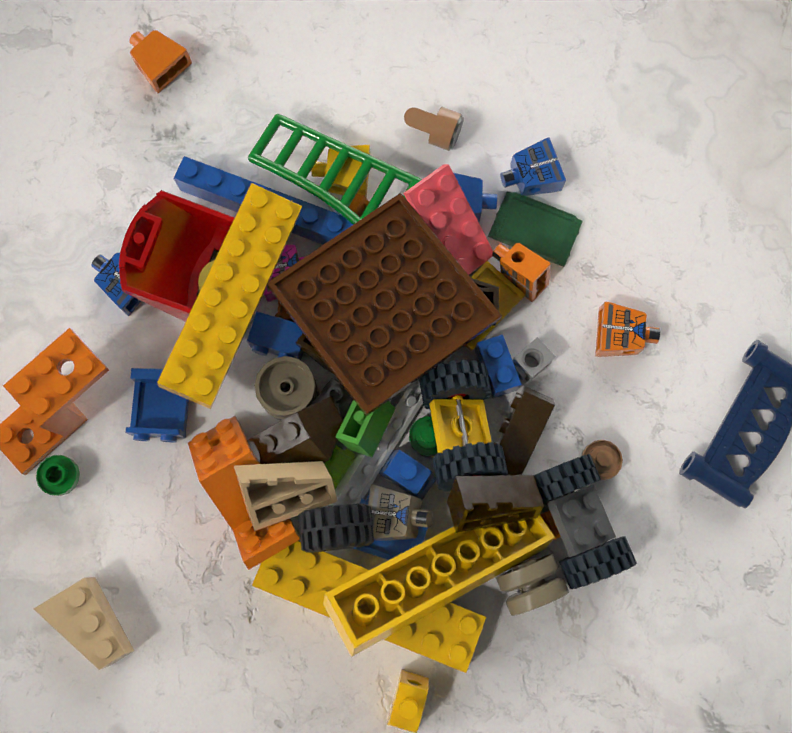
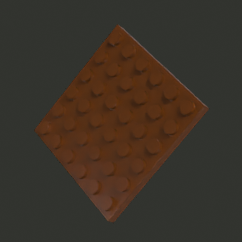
[267,193,502,416]

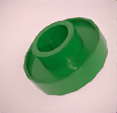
[409,416,438,457]
[36,455,80,496]

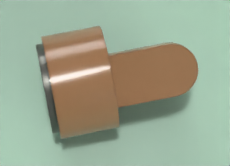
[404,107,464,151]

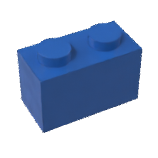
[247,312,304,361]
[475,334,522,399]

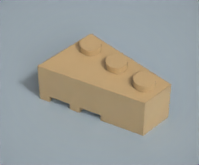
[234,461,337,531]
[33,577,134,670]

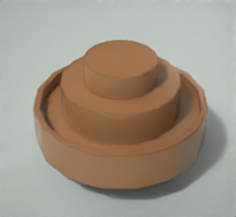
[581,440,623,481]

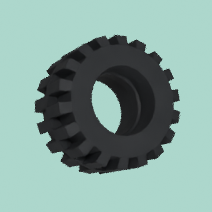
[298,504,374,553]

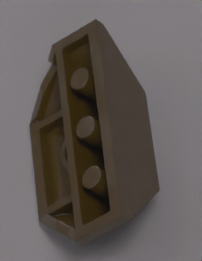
[248,396,344,464]

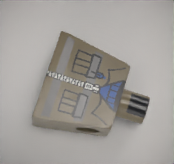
[368,485,433,541]

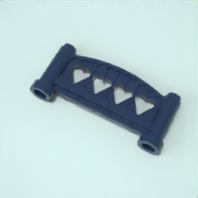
[679,340,792,508]

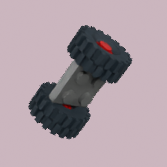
[534,454,637,589]

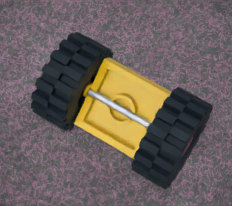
[419,360,508,492]

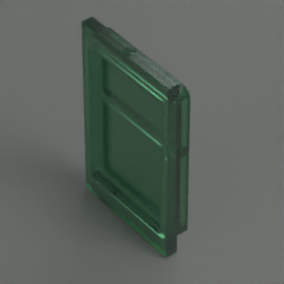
[488,191,583,267]

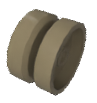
[254,356,318,420]
[495,554,569,616]

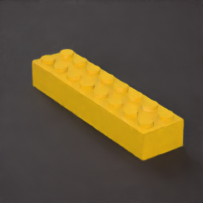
[157,183,302,409]
[323,514,555,657]
[252,541,486,673]

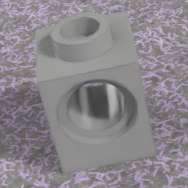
[513,337,556,383]

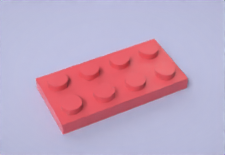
[403,164,493,275]

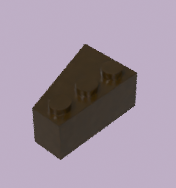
[493,386,555,475]
[447,475,544,533]

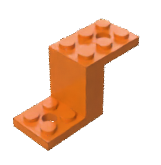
[0,328,109,475]
[188,416,300,570]

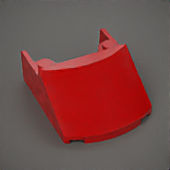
[119,190,235,322]

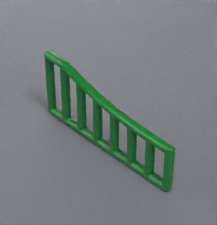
[248,114,422,224]

